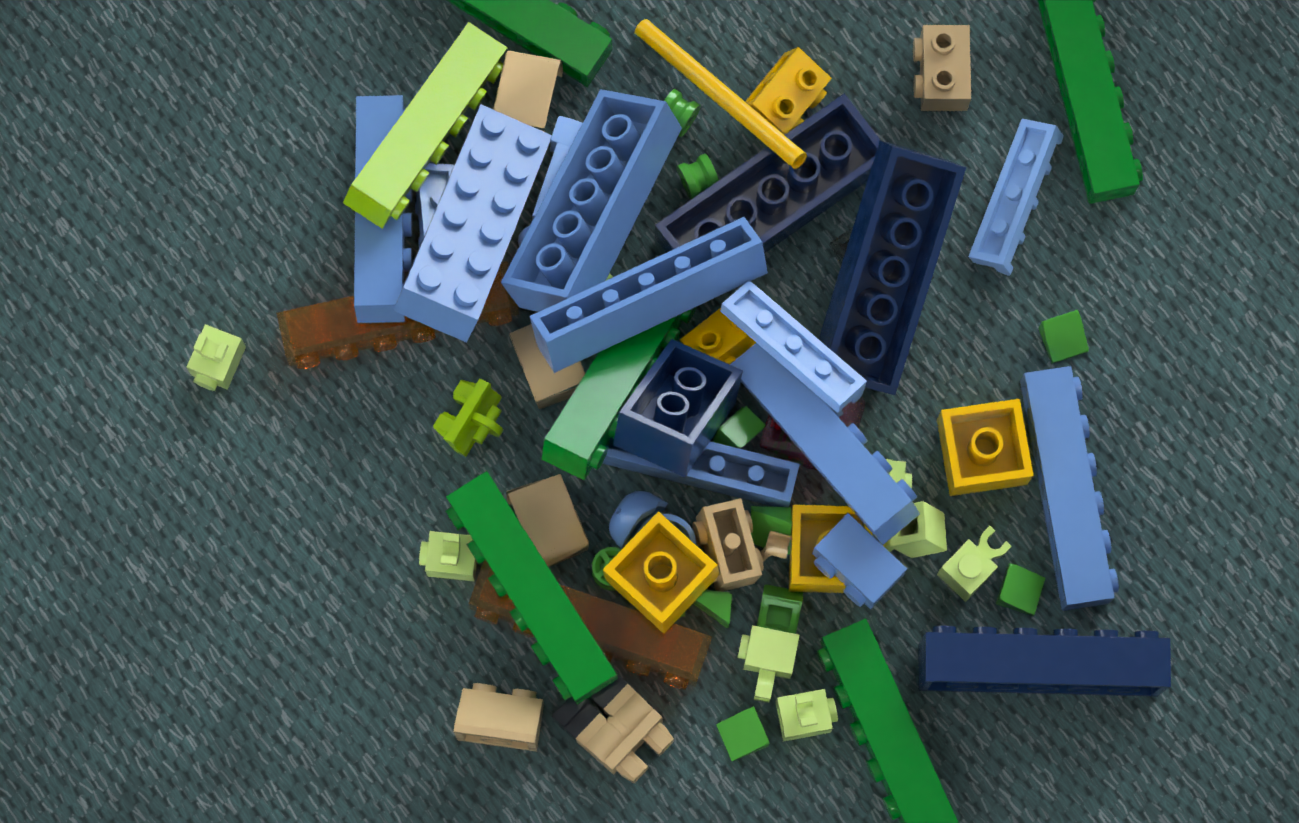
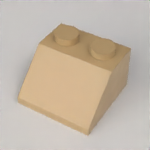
[453,683,544,752]

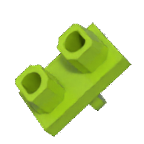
[433,378,504,457]

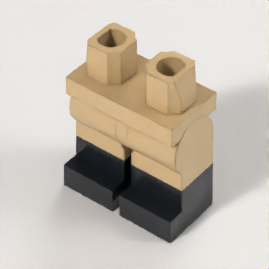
[552,667,674,783]

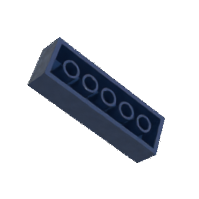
[655,93,881,253]
[819,141,966,395]
[918,626,1171,697]

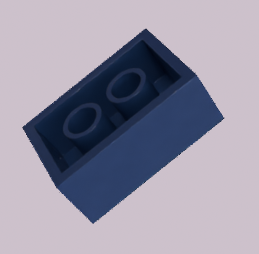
[613,339,743,477]

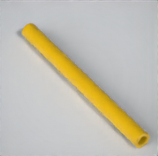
[635,19,807,169]

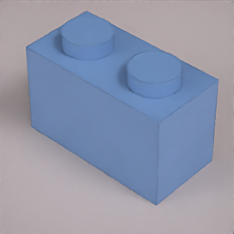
[812,513,907,609]

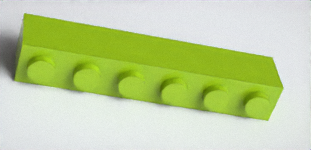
[343,22,507,229]

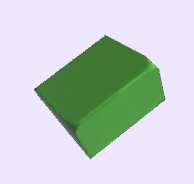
[1038,310,1089,364]
[712,406,765,449]
[751,506,792,555]
[996,563,1045,616]
[757,585,803,634]
[693,590,732,628]
[716,706,770,762]

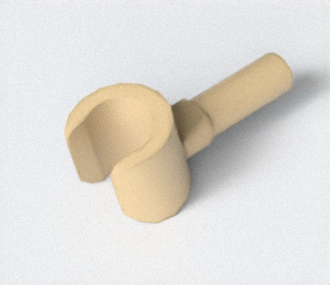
[760,531,792,562]

